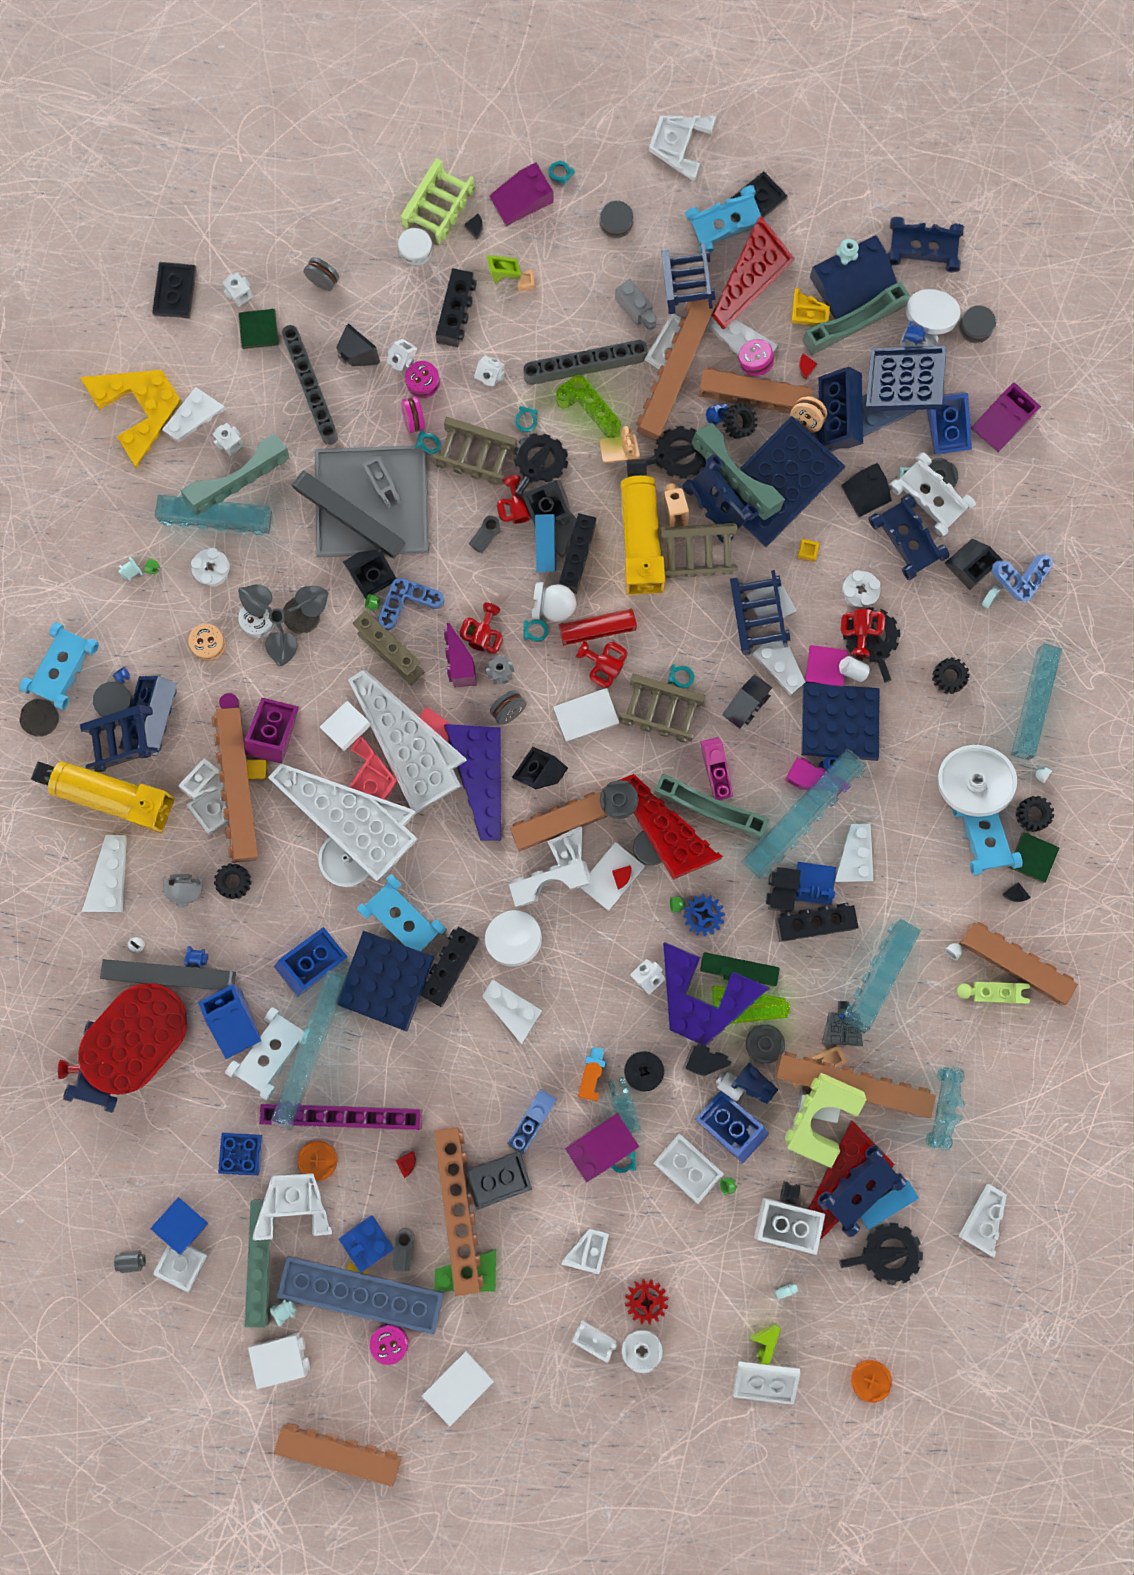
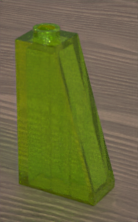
[711,986,791,1025]

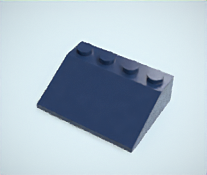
[810,235,898,319]

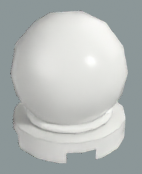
[532,582,576,622]

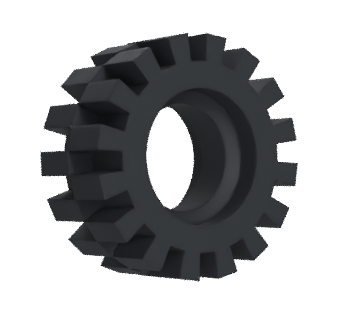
[722,403,758,439]
[932,657,970,694]
[1016,796,1054,832]
[214,863,252,899]

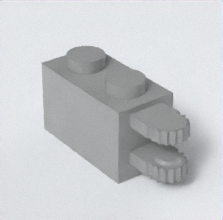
[615,279,657,330]

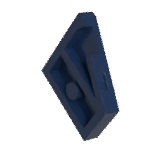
[731,1062,778,1104]

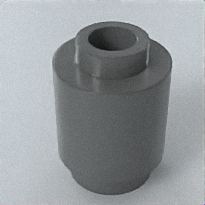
[114,1250,146,1273]

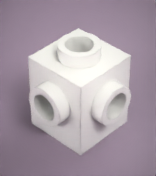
[222,272,253,307]
[386,339,418,371]
[474,356,505,386]
[213,423,244,457]
[630,959,666,995]

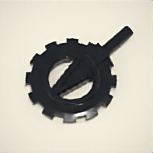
[646,426,706,479]
[513,433,568,497]
[843,607,900,683]
[839,1223,923,1285]

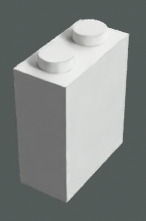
[248,1332,310,1389]

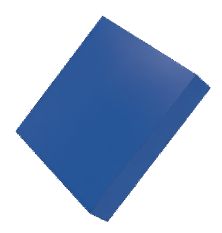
[218,1133,262,1176]
[150,1197,208,1256]

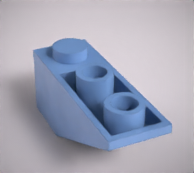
[507,1089,557,1154]

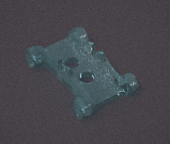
[926,1067,965,1150]

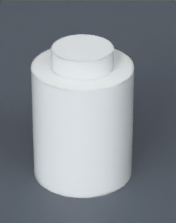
[839,656,870,682]
[715,1071,745,1101]

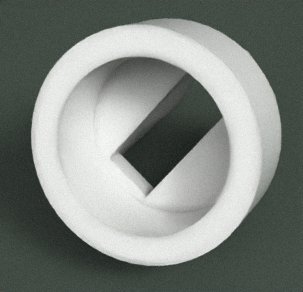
[1035,767,1052,783]
[128,937,145,953]
[945,943,963,960]

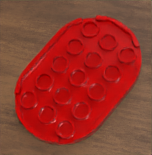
[78,983,187,1095]

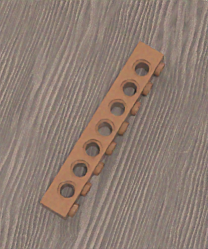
[434,1127,484,1297]

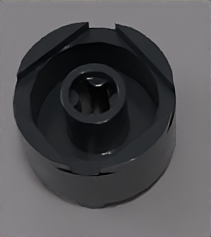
[624,1051,664,1092]

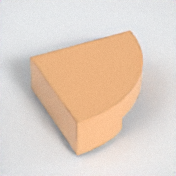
[517,269,536,292]

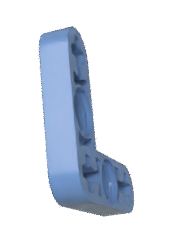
[992,554,1053,602]
[378,578,444,631]

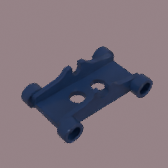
[887,217,964,272]
[682,454,758,543]
[868,494,950,581]
[63,1020,117,1113]
[817,1145,907,1237]

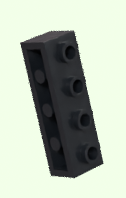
[421,926,480,1007]

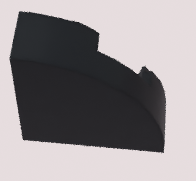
[464,214,483,240]
[1002,882,1031,902]

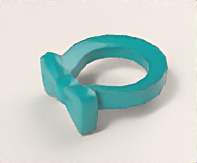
[549,161,575,186]
[515,406,538,432]
[415,431,441,454]
[523,619,549,642]
[667,664,694,689]
[611,1151,636,1173]

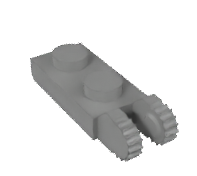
[362,456,401,509]

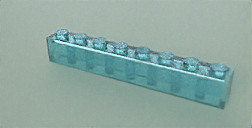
[741,749,866,879]
[271,970,347,1131]

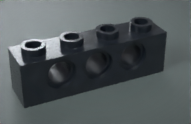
[436,268,477,347]
[559,513,597,594]
[775,903,859,942]

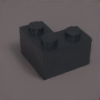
[722,674,772,729]
[766,867,801,912]

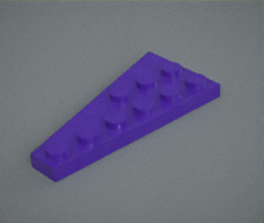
[444,724,501,841]

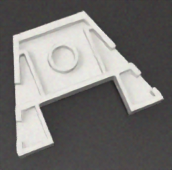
[649,116,716,181]
[253,1173,332,1240]

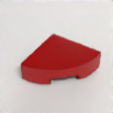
[799,354,817,380]
[612,865,631,890]
[395,1150,416,1178]

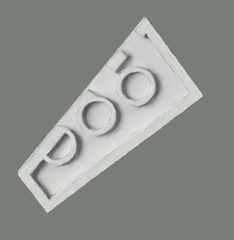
[707,316,778,377]
[82,835,127,913]

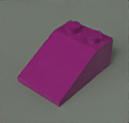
[489,162,554,226]
[244,697,299,764]
[565,1113,640,1183]

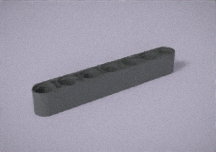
[282,325,338,445]
[523,340,648,385]
[291,471,406,558]
[100,959,236,990]

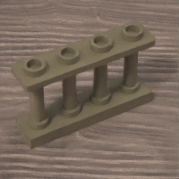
[432,417,517,485]
[660,523,738,578]
[353,611,425,686]
[619,674,706,743]

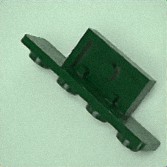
[700,952,780,986]

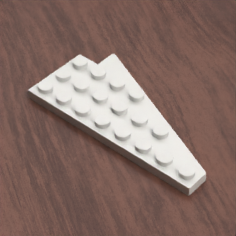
[348,670,467,813]
[268,764,418,882]

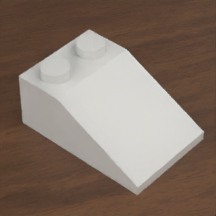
[754,1197,825,1255]

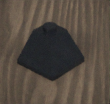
[336,323,380,366]
[841,462,892,518]
[522,480,571,525]
[343,549,397,599]
[511,747,568,790]

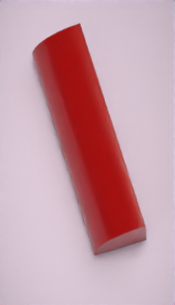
[558,609,637,646]

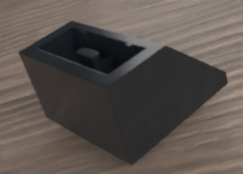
[944,539,1003,590]
[683,1044,732,1076]

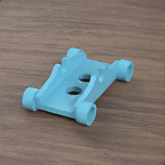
[685,185,769,254]
[19,622,99,710]
[952,808,1022,876]
[356,874,447,951]

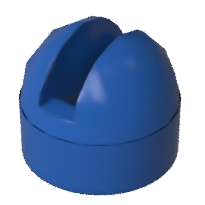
[112,667,130,683]

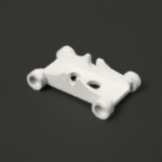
[888,452,976,538]
[225,1007,313,1101]

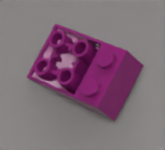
[971,382,1041,452]
[444,623,477,688]

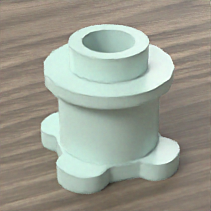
[836,239,858,264]
[118,556,143,581]
[270,1299,297,1326]

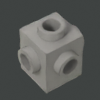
[486,655,515,685]

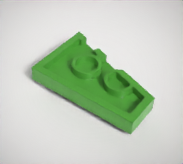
[435,1249,496,1292]

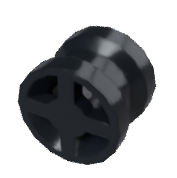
[780,1181,800,1204]

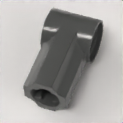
[469,516,500,554]
[392,1228,414,1272]

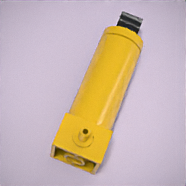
[620,459,665,595]
[30,761,175,834]

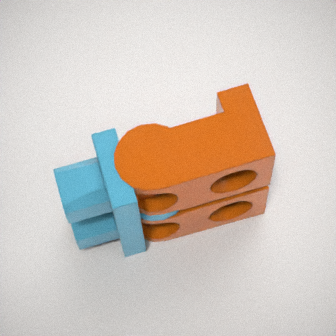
[578,1047,606,1102]

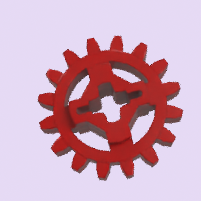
[625,1278,669,1325]

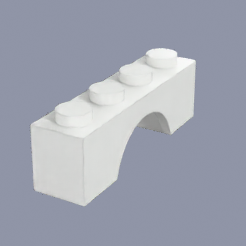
[509,858,592,907]

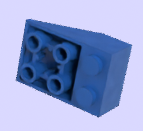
[198,984,262,1059]

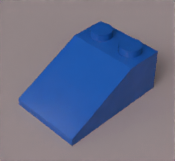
[927,392,972,455]
[274,927,348,997]
[695,1091,769,1164]

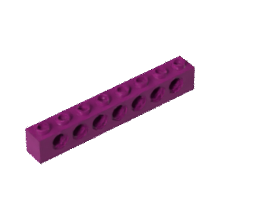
[259,1104,423,1130]

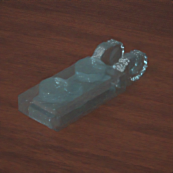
[608,1076,641,1133]

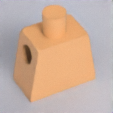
[663,483,689,527]

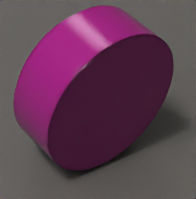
[219,693,239,709]

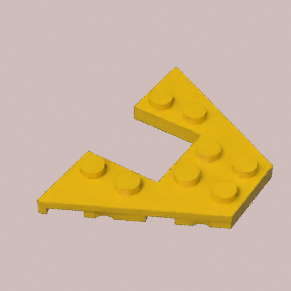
[80,370,182,468]

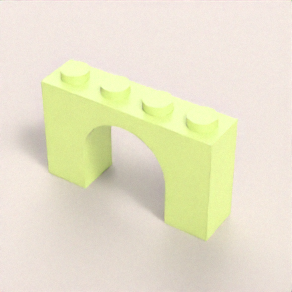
[785,1073,867,1168]

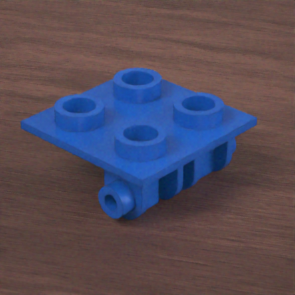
[795,862,836,905]

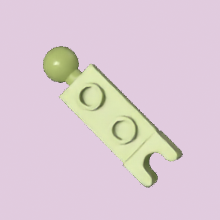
[957,982,1030,1004]

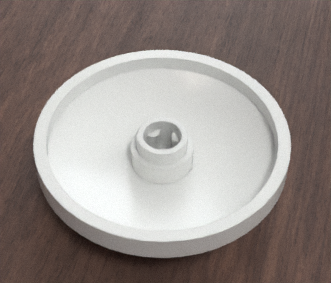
[938,745,1017,817]

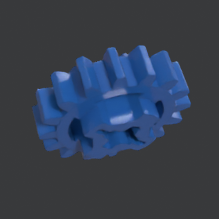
[683,894,725,937]

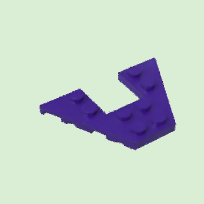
[663,942,770,1046]

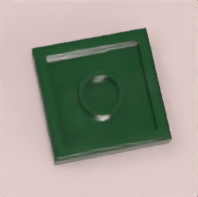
[238,309,279,349]
[1008,832,1060,883]

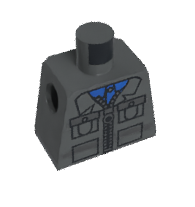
[822,1001,863,1046]

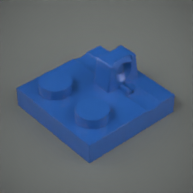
[339,1215,394,1273]

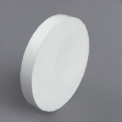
[906,289,960,335]
[318,837,370,888]
[485,910,542,967]

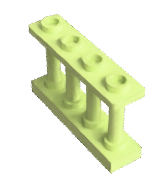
[400,158,476,244]

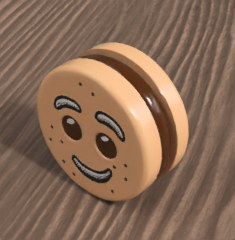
[790,396,827,433]
[188,624,226,661]

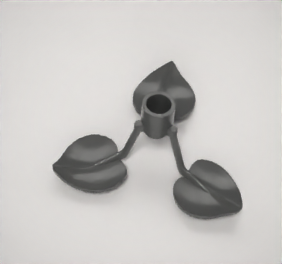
[238,584,329,666]

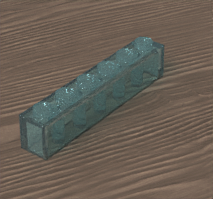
[155,494,272,535]
[1011,643,1062,760]
[843,919,921,1034]

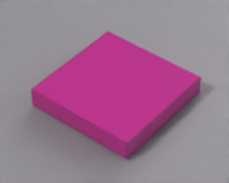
[805,645,848,686]

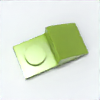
[486,255,522,284]
[749,1324,781,1365]

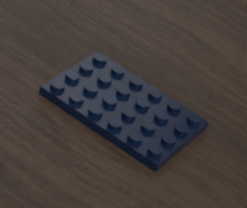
[714,416,846,548]

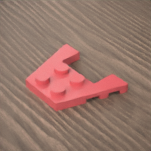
[349,736,398,800]

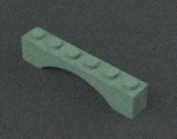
[803,281,910,355]
[692,423,785,520]
[181,433,289,516]
[654,773,770,840]
[245,1199,274,1328]

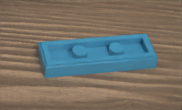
[535,514,556,572]
[860,1180,919,1230]

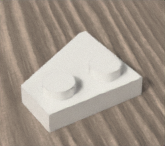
[178,758,223,800]
[547,826,582,867]
[562,1228,609,1274]

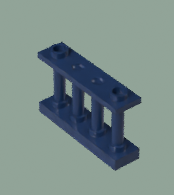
[661,244,716,314]
[730,570,791,655]
[80,705,158,772]

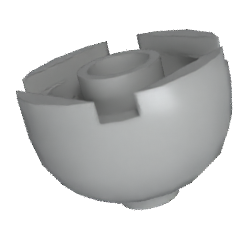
[163,874,203,907]

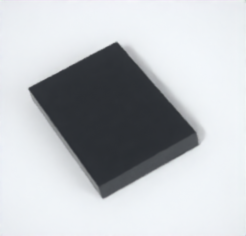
[731,171,788,231]
[152,262,196,318]
[464,1151,532,1210]

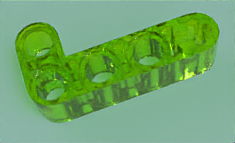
[556,375,621,438]

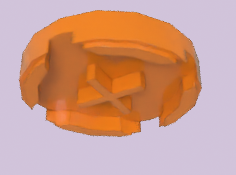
[297,1140,338,1181]
[851,1359,892,1403]

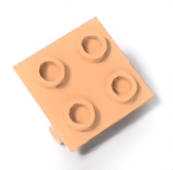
[599,426,640,463]

